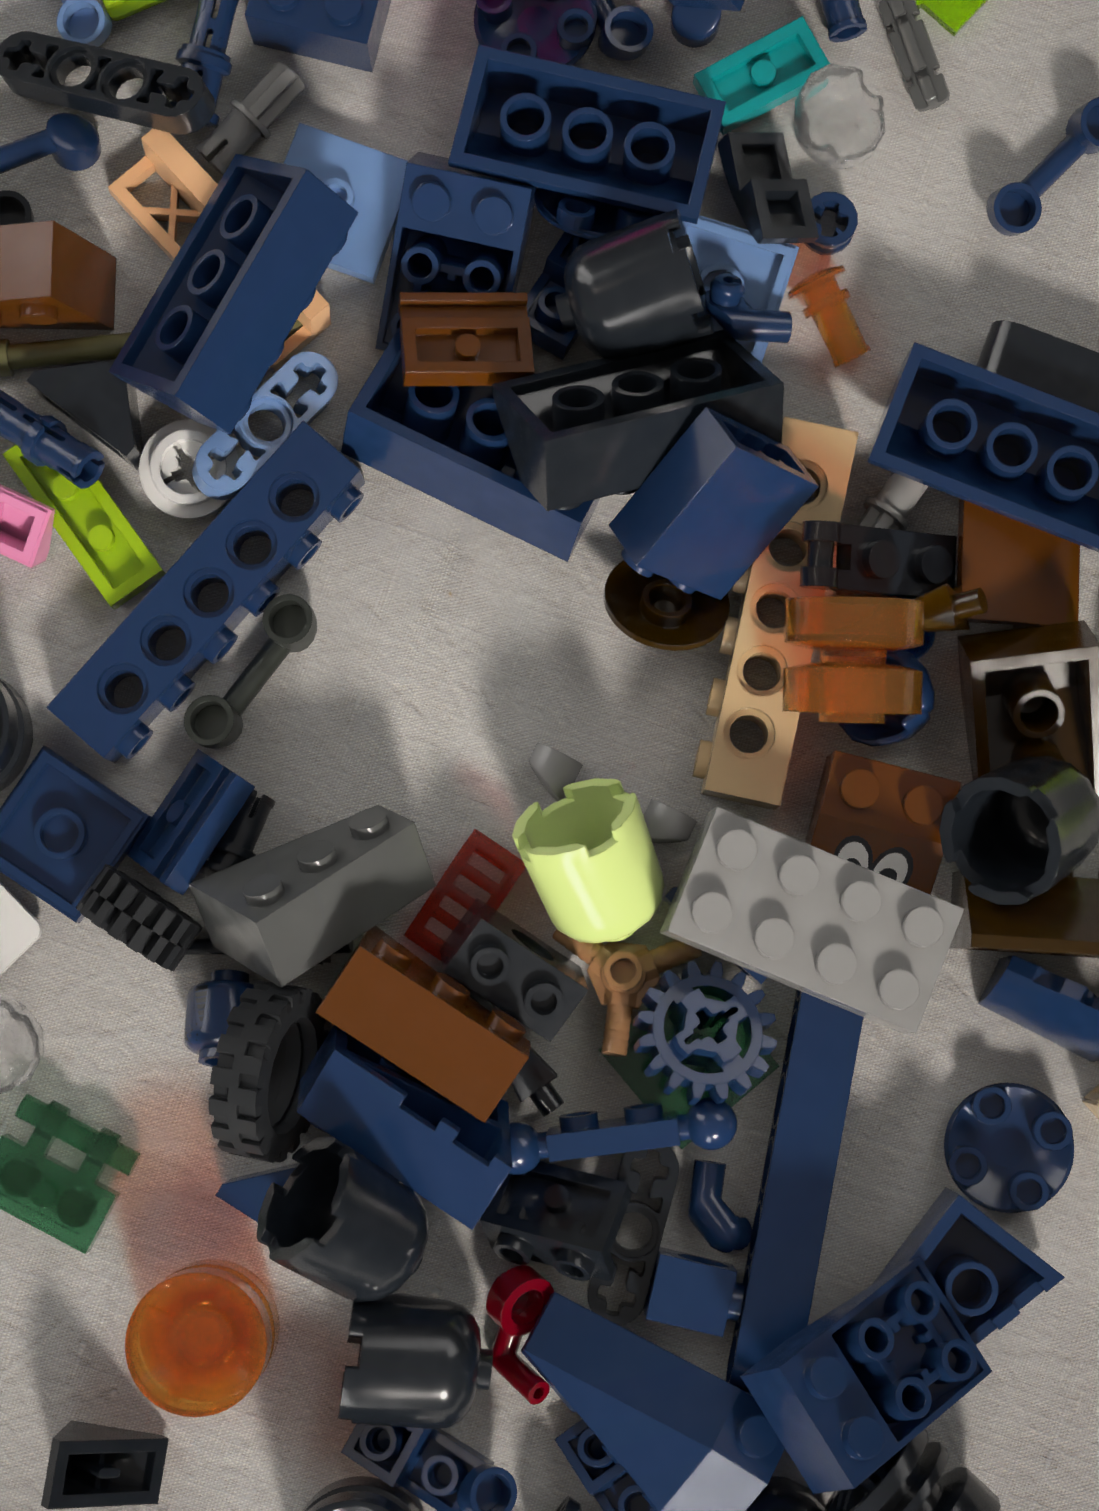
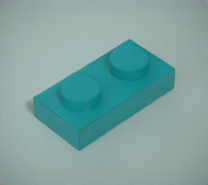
[693,16,833,136]

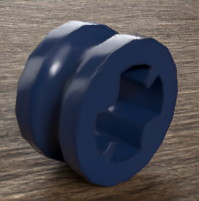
[804,192,858,255]

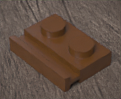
[398,292,535,386]

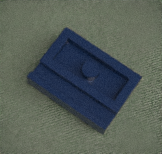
[127,749,255,895]

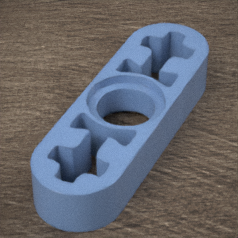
[192,351,338,500]

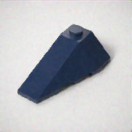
[521,1292,785,1511]

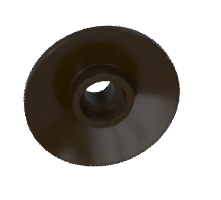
[603,560,730,651]

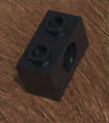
[440,898,589,1042]

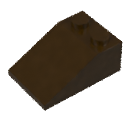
[957,620,1099,797]

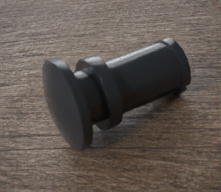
[200,790,275,876]

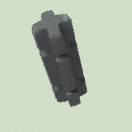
[879,0,950,112]

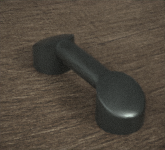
[184,594,317,749]

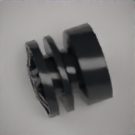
[824,1429,1001,1511]

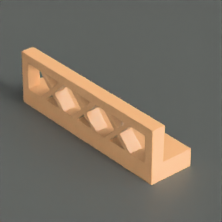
[108,128,331,372]

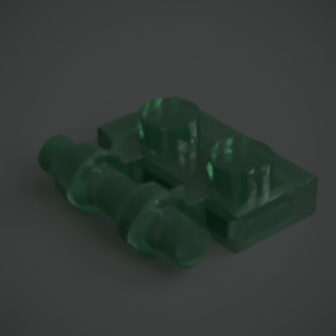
[0,1094,141,1254]

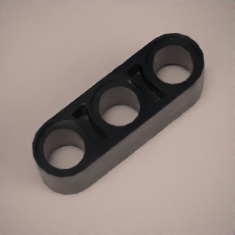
[976,320,1099,413]

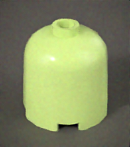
[512,778,664,943]

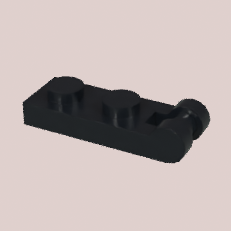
[800,520,957,598]

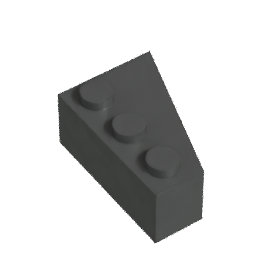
[189,805,436,988]

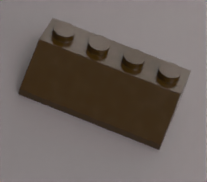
[949,871,1099,958]

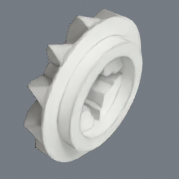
[139,419,239,521]

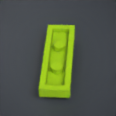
[2,445,166,610]

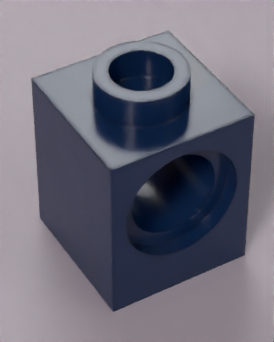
[643,1247,745,1337]

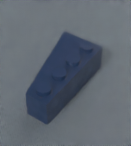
[873,1187,1065,1345]

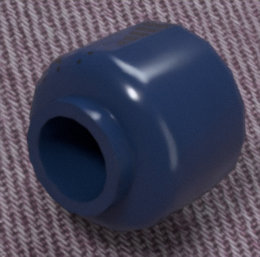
[184,969,254,1067]

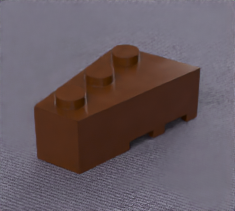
[0,220,117,330]
[316,926,531,1123]

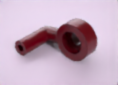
[486,1265,554,1405]

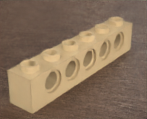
[692,416,859,810]

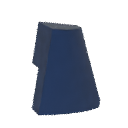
[978,955,1099,1062]

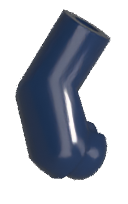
[705,273,792,343]
[688,1159,752,1253]

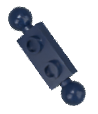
[509,1097,737,1175]

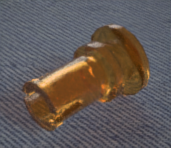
[787,265,871,368]

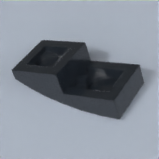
[718,132,819,244]

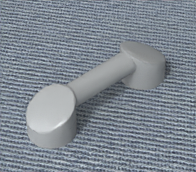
[529,743,697,843]

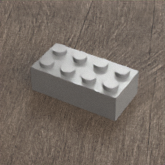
[659,807,964,1034]

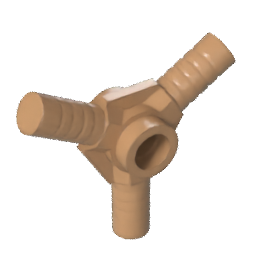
[552,929,702,1057]

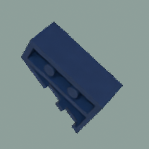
[297,1025,512,1230]

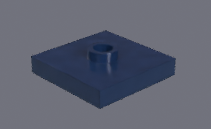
[0,745,152,923]

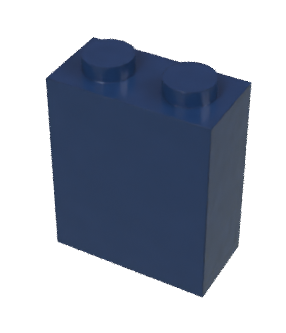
[609,407,819,600]

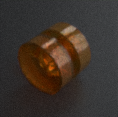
[782,597,925,724]
[125,1259,280,1417]

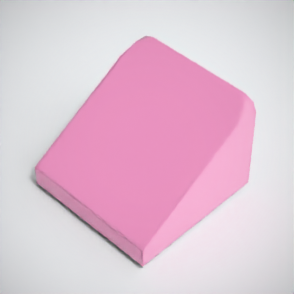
[0,484,55,568]

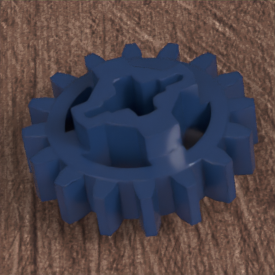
[633,961,777,1105]

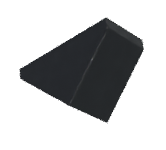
[26,360,143,470]
[41,1420,169,1509]

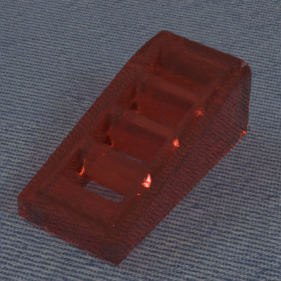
[404,828,527,961]

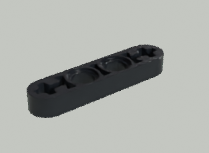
[0,31,215,135]

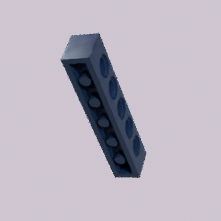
[46,421,365,763]

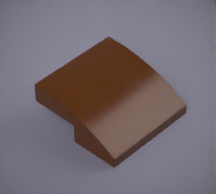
[957,498,1080,629]

